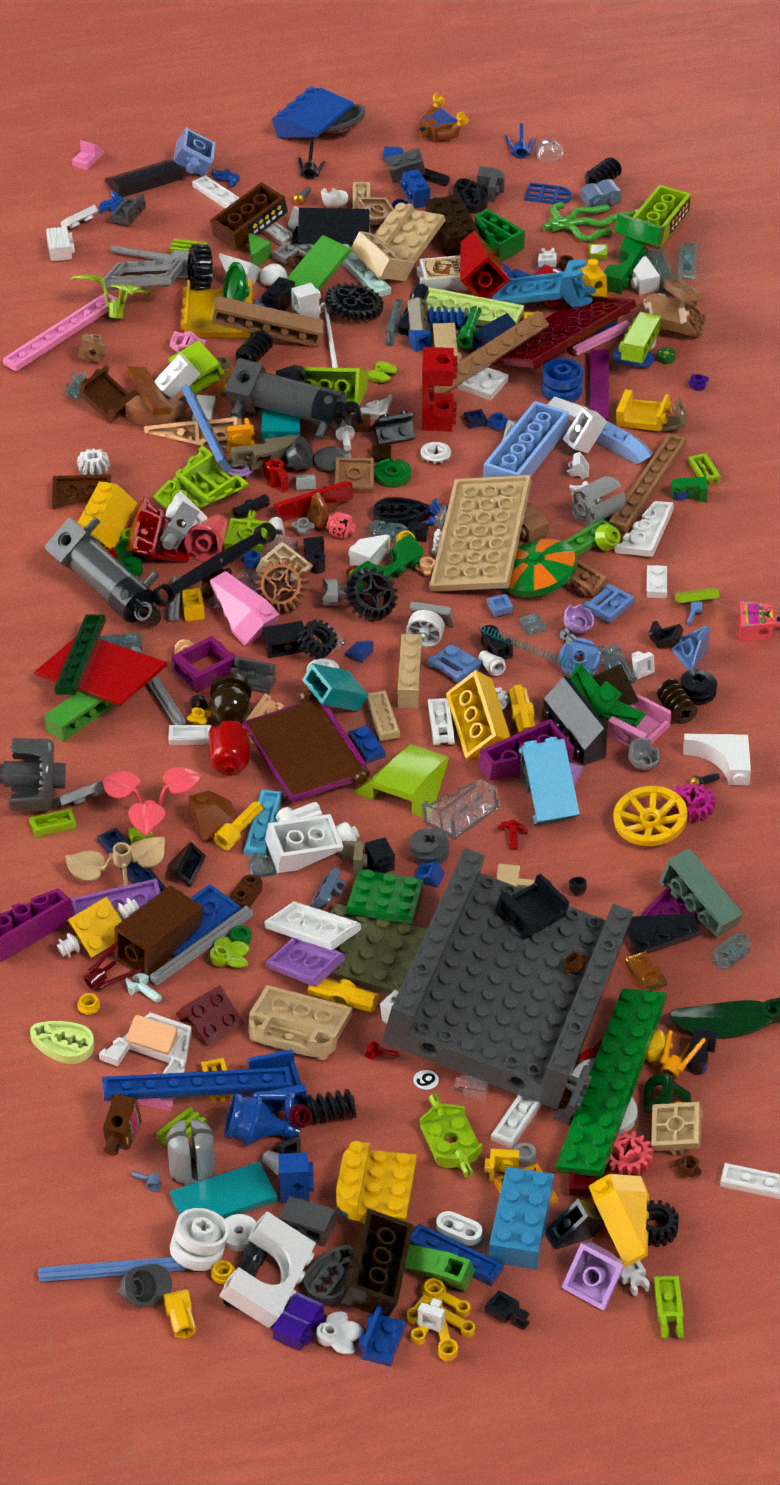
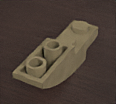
[229,435,300,470]

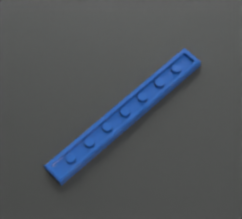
[101,1067,292,1101]

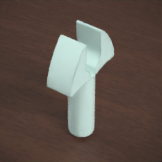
[126,973,162,1003]

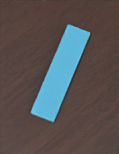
[244,789,283,858]

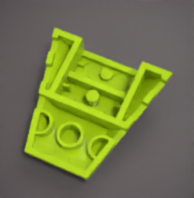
[153,445,249,510]
[354,744,449,820]

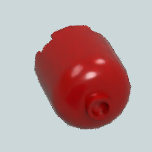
[208,721,250,775]

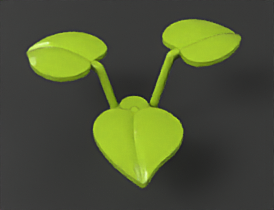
[70,274,153,318]

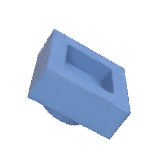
[487,594,513,617]

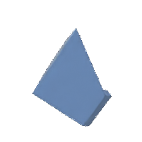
[671,625,710,671]

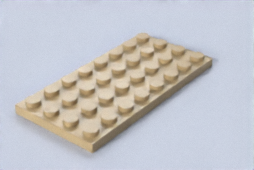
[429,475,532,592]

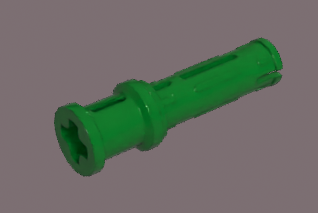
[456,306,482,349]

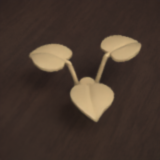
[65,836,165,886]

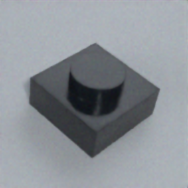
[408,522,429,542]

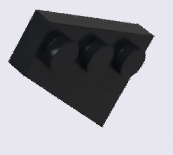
[627,913,701,957]

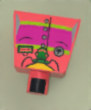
[738,601,780,642]

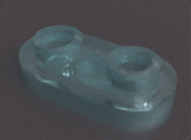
[369,520,408,542]
[713,934,751,968]

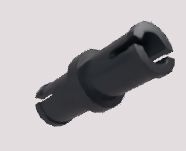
[232,494,270,519]

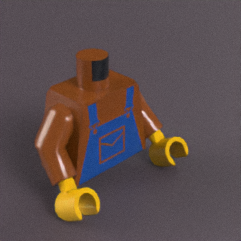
[417,93,469,142]

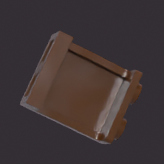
[78,365,140,424]

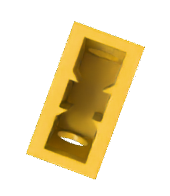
[579,259,607,297]

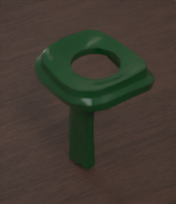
[643,1073,691,1113]

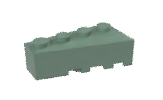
[659,848,743,937]

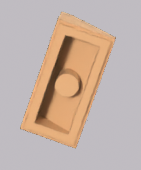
[126,1015,178,1055]

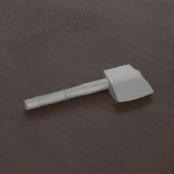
[110,245,189,278]

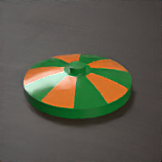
[504,539,578,597]

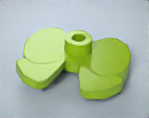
[368,361,397,383]

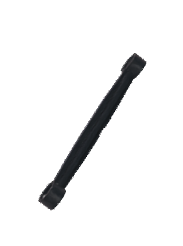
[152,523,277,606]

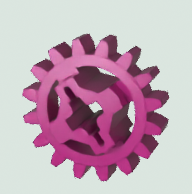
[671,782,716,822]

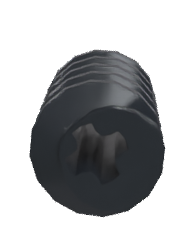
[585,157,622,184]
[236,331,273,362]
[306,1089,357,1124]

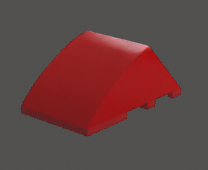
[126,497,191,563]

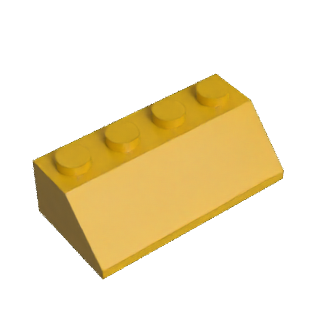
[78,481,138,549]
[446,670,510,760]

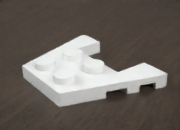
[99,1013,192,1074]

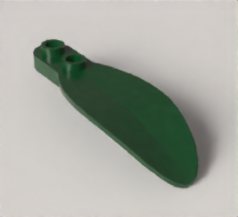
[670,998,780,1039]

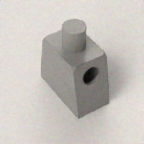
[160,502,200,550]

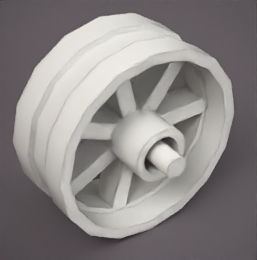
[406,610,445,647]

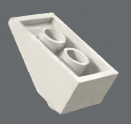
[265,814,343,873]

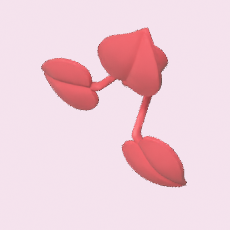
[102,767,201,837]

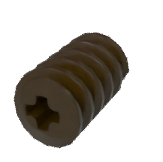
[657,678,698,724]

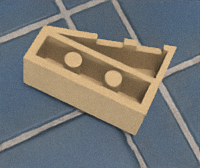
[351,231,415,281]

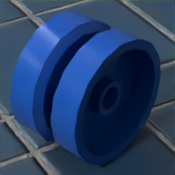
[542,358,583,402]

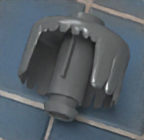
[0,738,66,811]

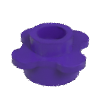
[688,374,709,391]

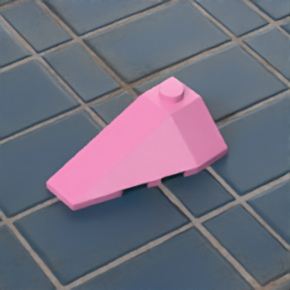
[210,571,280,646]

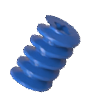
[429,306,469,330]

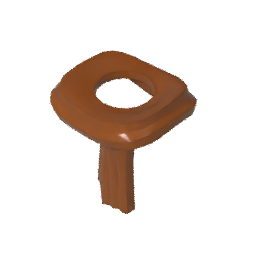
[307,492,338,530]

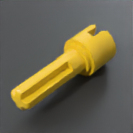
[214,801,263,851]

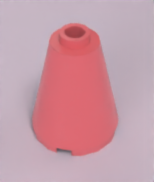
[184,514,228,562]

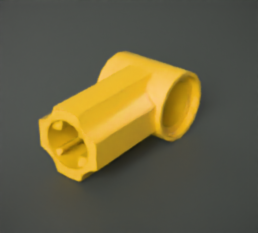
[163,1289,196,1340]

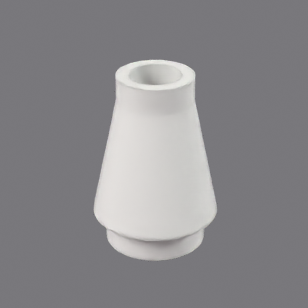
[478,650,506,676]

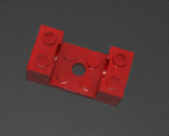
[422,347,458,432]

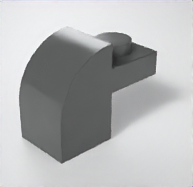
[477,166,505,202]

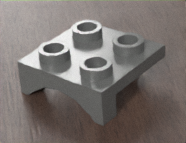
[553,1064,592,1125]

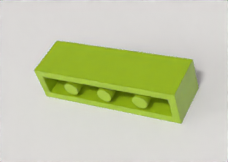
[619,312,661,363]

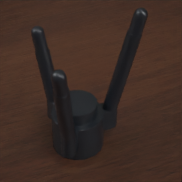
[298,137,325,179]

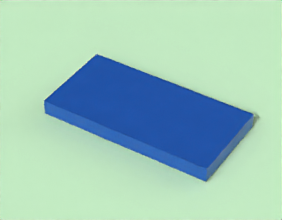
[171,884,241,958]

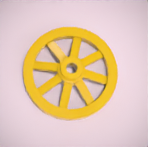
[613,786,688,846]

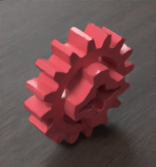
[606,1130,653,1176]

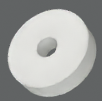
[225,1214,256,1251]

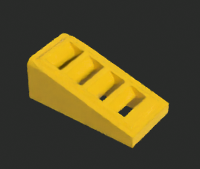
[181,588,205,622]

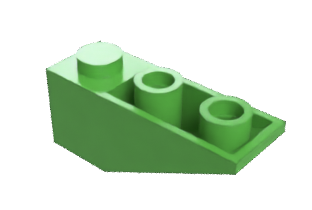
[405,1244,475,1292]

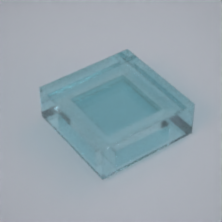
[519,613,546,636]

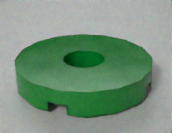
[374,458,411,488]

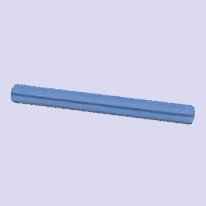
[38,1257,185,1282]

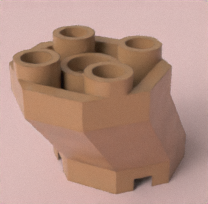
[644,293,706,337]

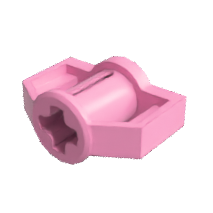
[170,331,206,353]

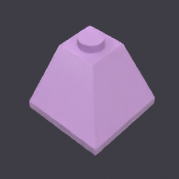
[561,1242,625,1311]

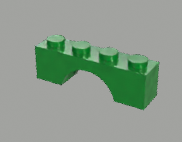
[604,236,648,294]
[347,533,425,595]

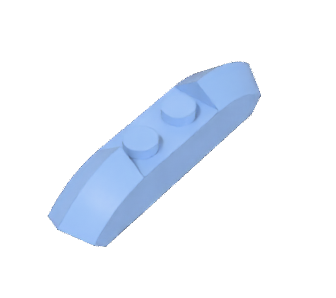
[575,415,653,464]

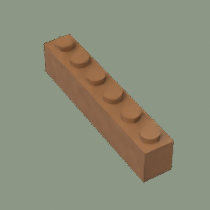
[211,296,324,348]

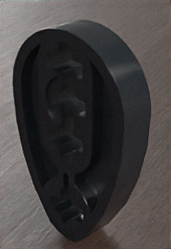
[453,178,488,213]
[373,497,430,528]

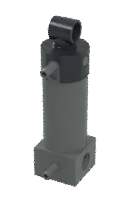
[225,358,363,439]
[44,517,162,627]

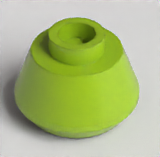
[595,524,621,551]

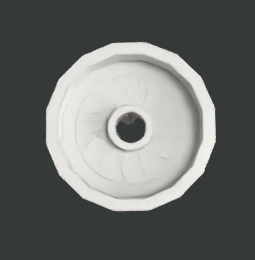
[169,1208,229,1271]

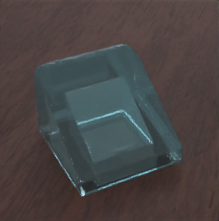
[248,853,278,878]

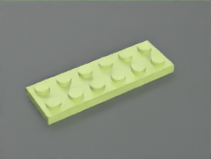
[426,287,524,326]

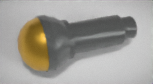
[293,187,311,205]

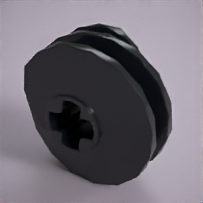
[680,669,717,705]

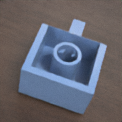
[173,128,216,176]

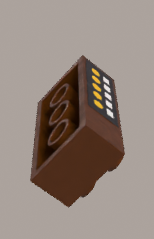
[210,182,288,250]

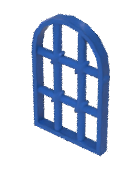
[524,182,571,204]

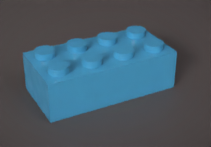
[489,1166,554,1270]

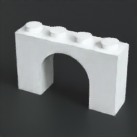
[219,1211,316,1328]

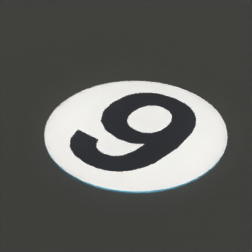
[413,1070,439,1090]

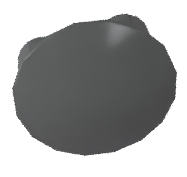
[314,446,352,472]

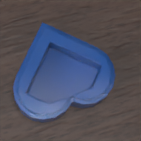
[383,146,404,162]

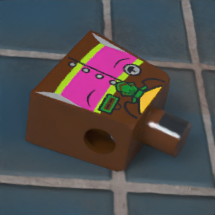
[103,1093,142,1156]

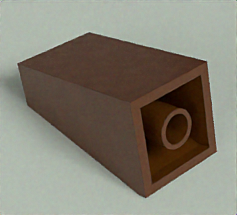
[114,885,203,979]

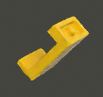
[616,389,672,431]

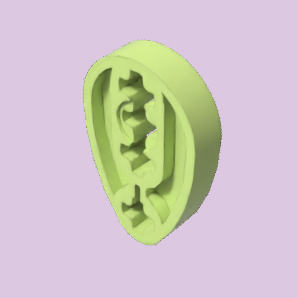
[30,1021,94,1064]

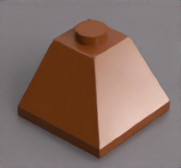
[189,791,244,843]

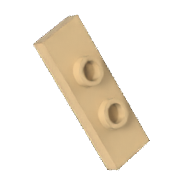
[366,691,400,741]

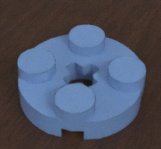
[559,638,600,676]

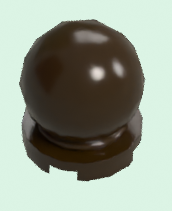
[209,672,252,724]

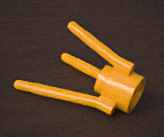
[659,1030,706,1080]

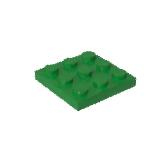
[346,869,424,924]

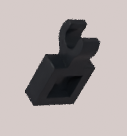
[484,1290,530,1330]

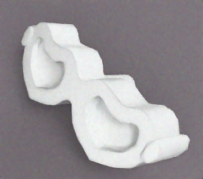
[432,529,442,556]

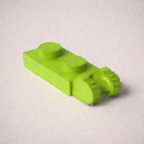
[653,1276,684,1339]

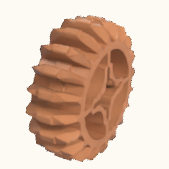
[255,558,309,613]

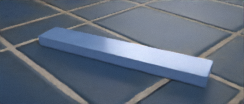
[181,384,231,472]

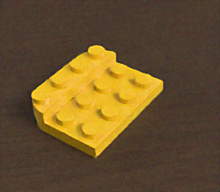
[336,1141,417,1222]

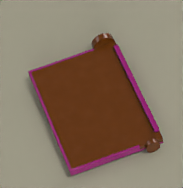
[243,689,370,802]

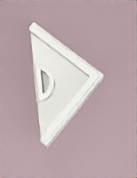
[351,394,393,420]

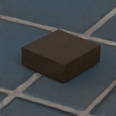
[372,445,391,462]

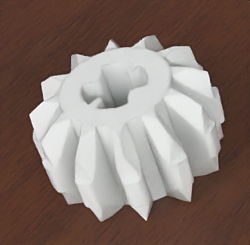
[77,448,110,475]

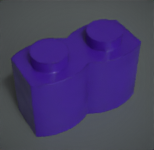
[273,1292,326,1351]

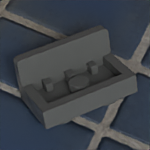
[110,193,146,226]

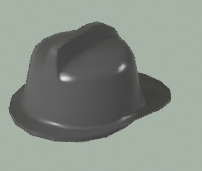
[285,436,314,471]
[116,1264,172,1307]

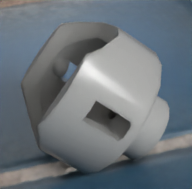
[322,579,346,606]

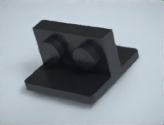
[371,411,416,445]

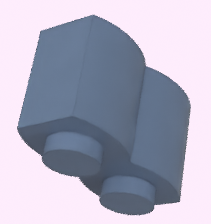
[580,179,621,207]

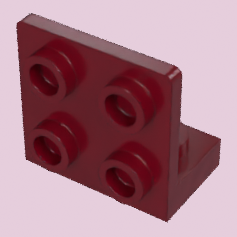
[176,985,244,1046]

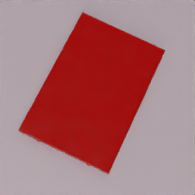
[34,637,167,706]

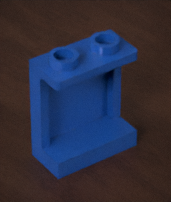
[248,1050,307,1113]

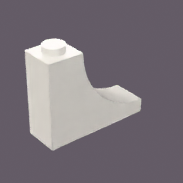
[683,734,751,785]

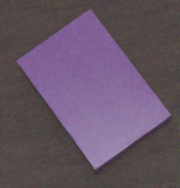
[266,938,345,987]

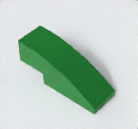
[614,214,665,246]

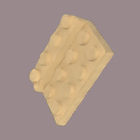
[374,203,445,263]
[248,985,353,1060]

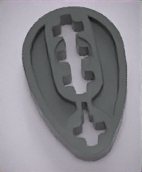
[303,1245,353,1306]

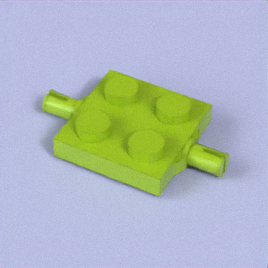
[224,510,269,559]

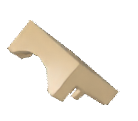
[255,542,313,594]
[651,1102,703,1156]

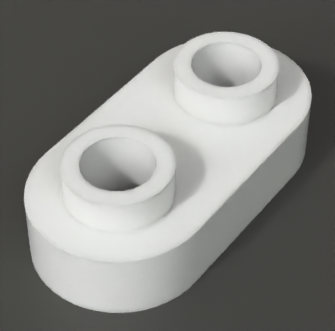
[436,1211,482,1246]

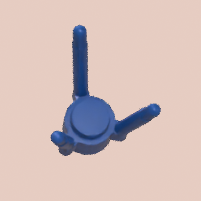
[505,123,535,159]

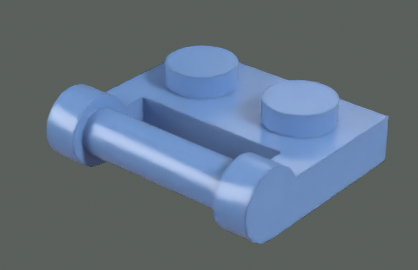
[582,584,635,623]
[427,644,482,683]

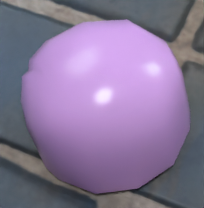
[564,604,594,634]

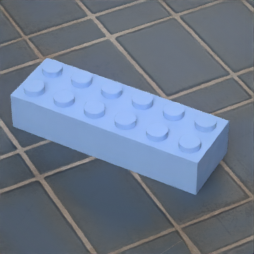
[483,401,569,478]

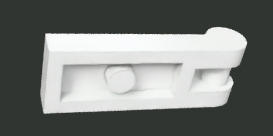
[428,698,455,746]

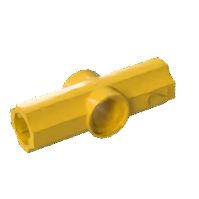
[509,685,535,734]
[308,979,378,1013]

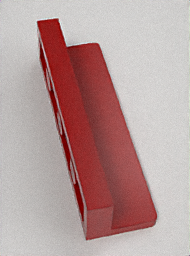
[274,481,354,521]

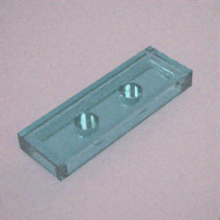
[647,249,674,286]
[386,299,403,347]

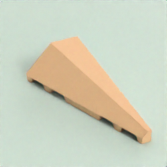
[144,417,242,452]

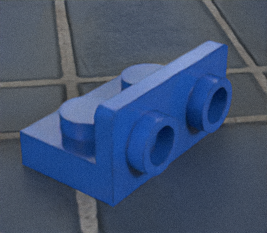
[359,1306,406,1367]

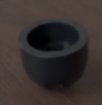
[190,695,208,710]
[569,877,587,896]

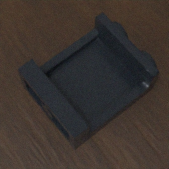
[496,873,569,939]

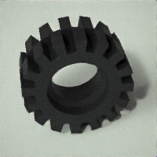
[298,619,338,659]
[646,1200,679,1247]

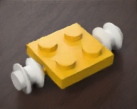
[57,897,139,958]

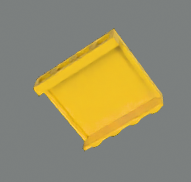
[181,280,253,338]

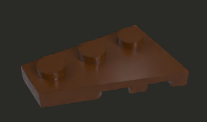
[52,474,111,509]

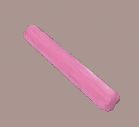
[572,320,631,356]

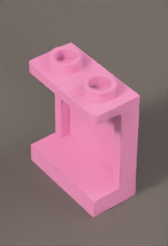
[607,694,671,747]

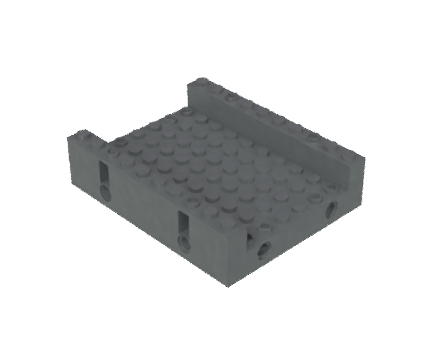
[382,848,634,1110]

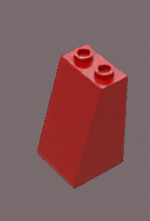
[460,230,510,299]

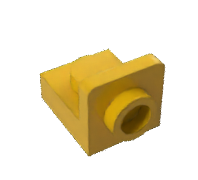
[485,1149,520,1182]

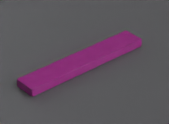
[590,349,609,422]

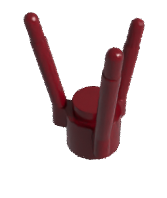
[83,942,143,991]

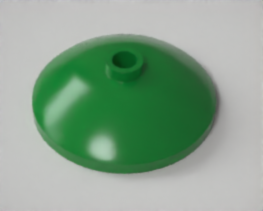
[222,262,250,302]

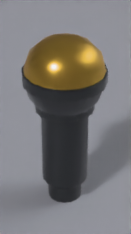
[689,773,720,787]

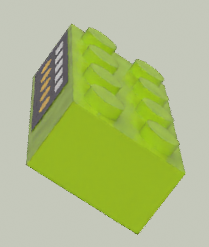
[633,185,691,247]

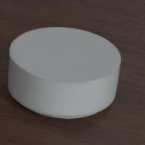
[513,1143,537,1167]

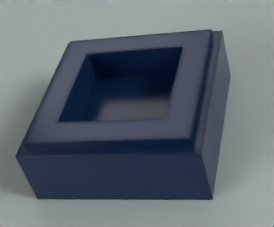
[464,409,488,429]

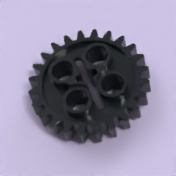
[325,282,384,322]

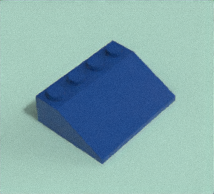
[271,86,354,138]

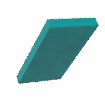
[170,1161,277,1219]

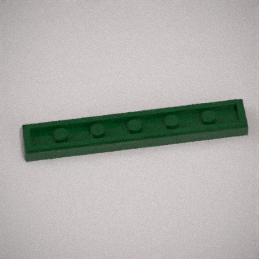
[54,614,106,695]

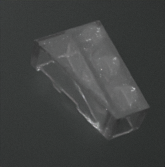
[421,779,499,840]

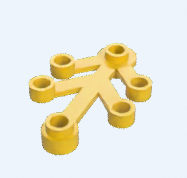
[407,1278,475,1362]

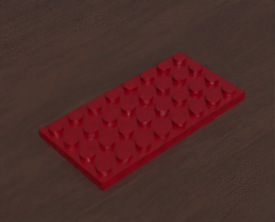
[493,295,637,369]

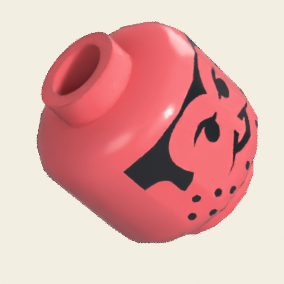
[326,511,356,539]

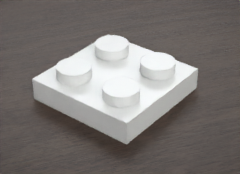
[458,368,509,400]

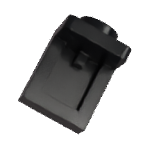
[649,621,684,649]

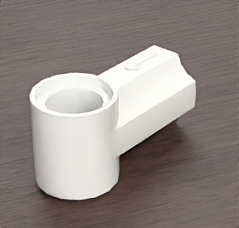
[276,802,322,822]

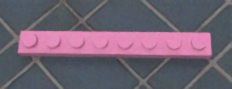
[3,293,118,372]

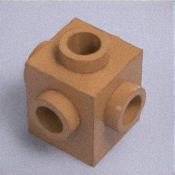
[78,333,107,362]

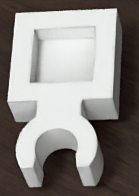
[538,248,557,267]
[618,1257,650,1296]

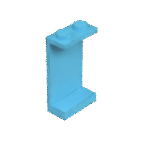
[519,737,580,825]

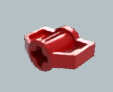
[262,459,289,493]

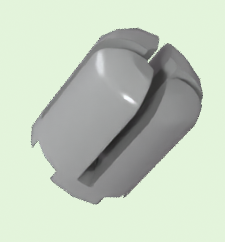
[570,476,626,527]
[167,1119,216,1186]

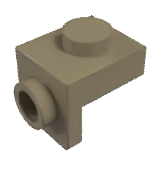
[342,841,368,876]

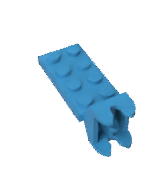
[492,260,596,307]

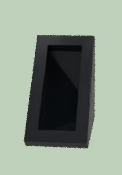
[167,842,206,887]

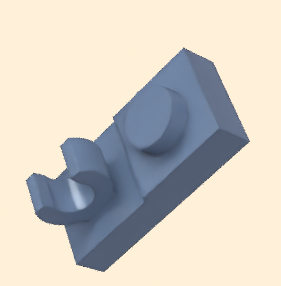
[310,867,346,909]

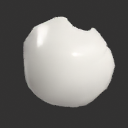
[321,188,348,208]
[260,264,288,286]

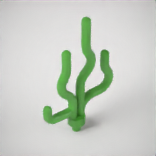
[542,202,636,242]

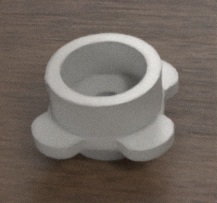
[291,517,315,536]

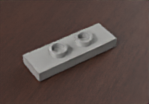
[54,779,106,806]

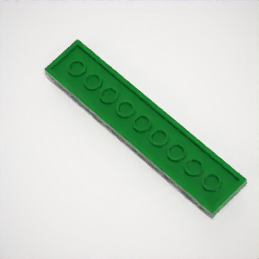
[555,988,667,1177]

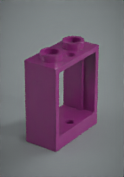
[172,636,236,693]

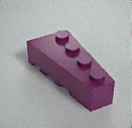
[478,719,574,781]
[0,888,74,962]

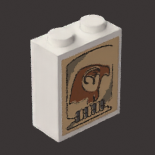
[416,255,468,292]

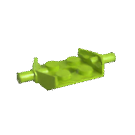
[420,1093,482,1178]

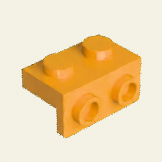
[227,418,255,459]

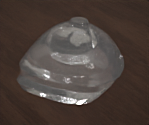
[533,139,564,163]

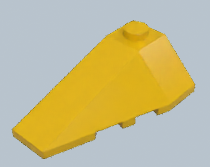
[589,1174,649,1268]

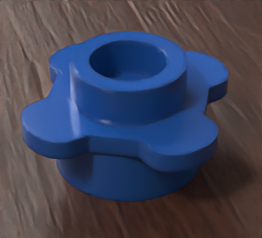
[487,413,508,430]
[241,550,261,569]

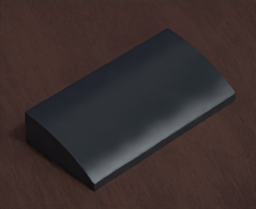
[105,160,182,197]
[298,208,369,244]

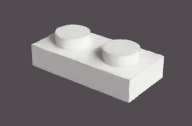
[60,205,98,229]
[646,565,667,598]

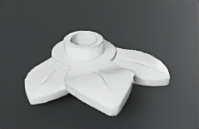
[316,1311,365,1354]

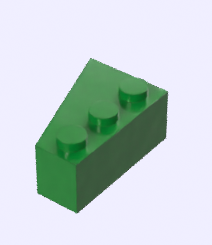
[475,209,525,261]

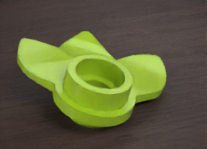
[209,937,250,968]

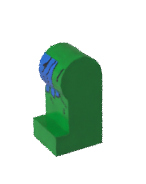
[670,477,708,502]

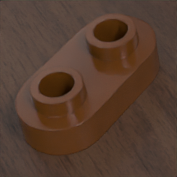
[230,874,263,908]

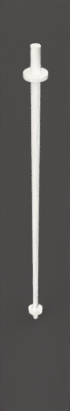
[320,301,355,451]

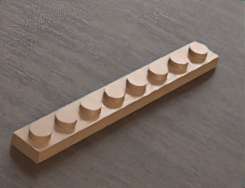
[420,310,549,393]
[609,433,687,533]

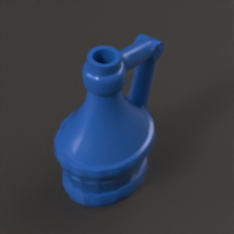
[224,1090,300,1146]

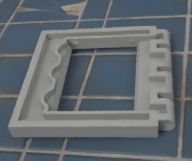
[101,258,186,290]

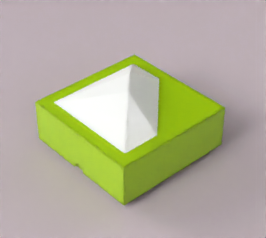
[589,244,607,260]

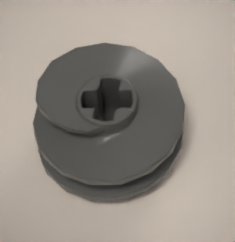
[410,828,449,865]

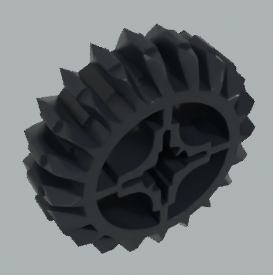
[187,243,213,291]
[344,567,398,621]

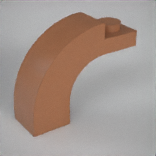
[125,390,190,426]

